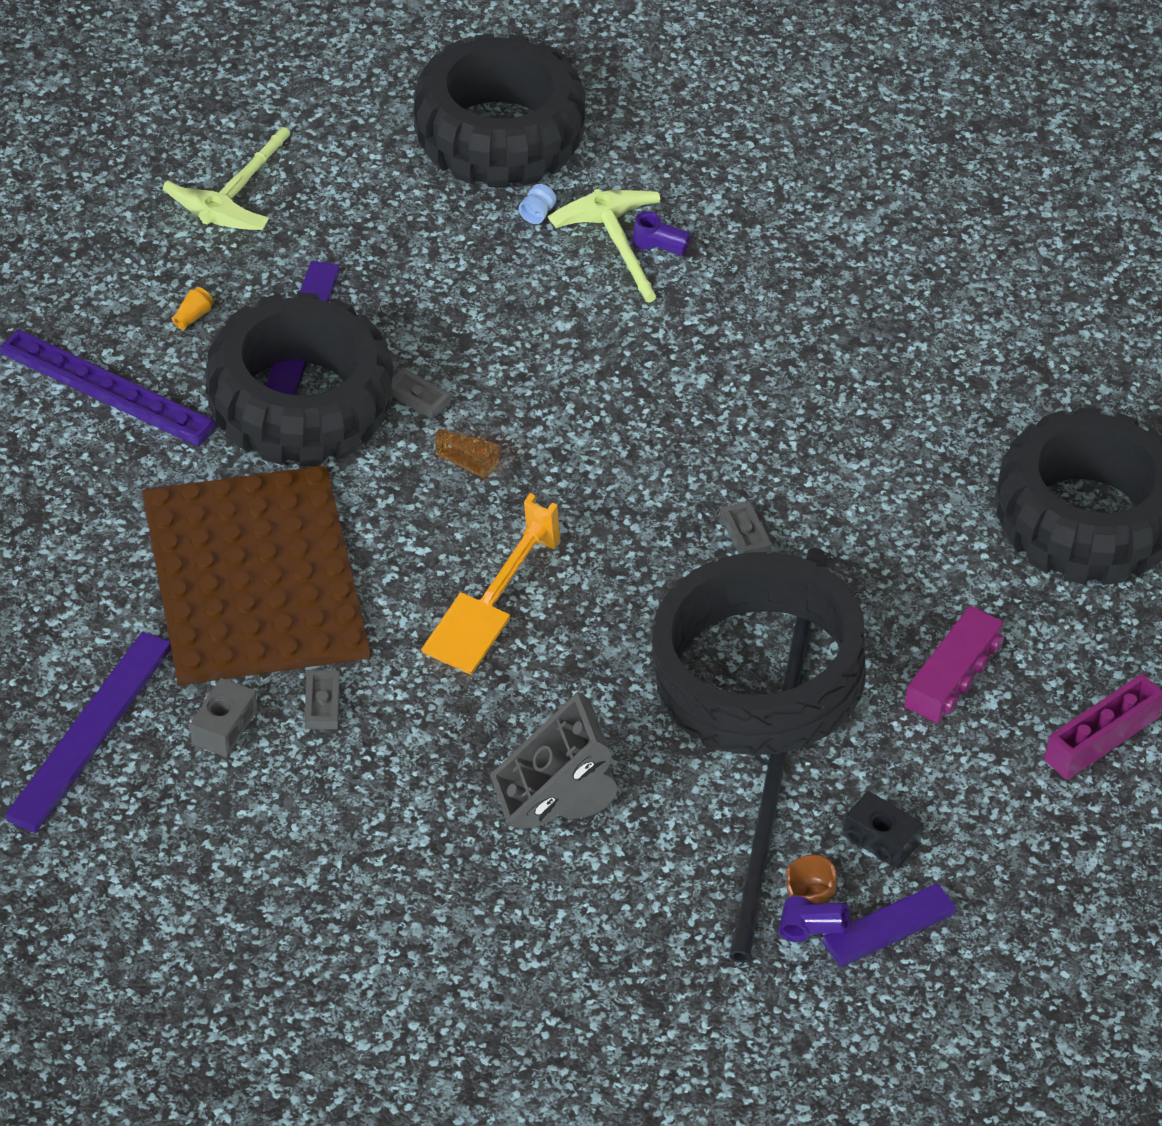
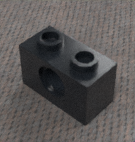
[842,790,924,869]

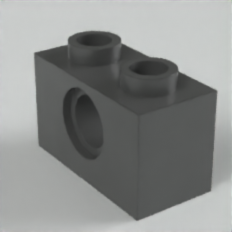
[188,678,257,758]

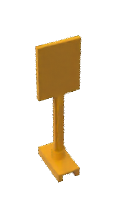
[421,493,560,675]

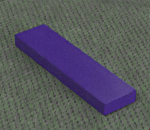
[822,883,956,967]

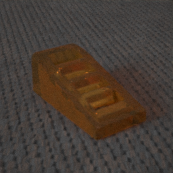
[435,429,500,479]

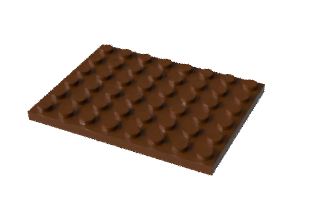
[142,465,370,686]

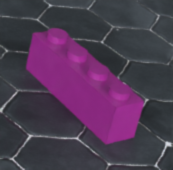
[904,605,1004,724]
[1044,673,1162,780]

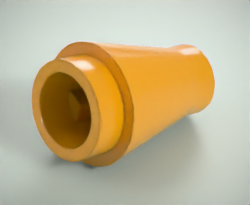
[172,287,214,330]

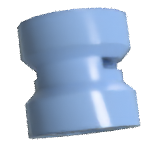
[519,184,557,224]

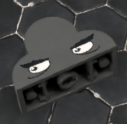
[490,692,617,829]

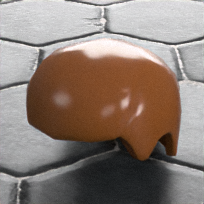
[786,854,837,904]

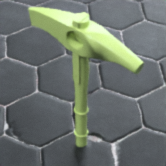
[163,127,290,230]
[548,189,660,302]

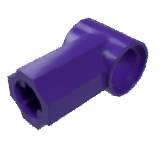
[632,211,691,256]
[778,896,850,942]

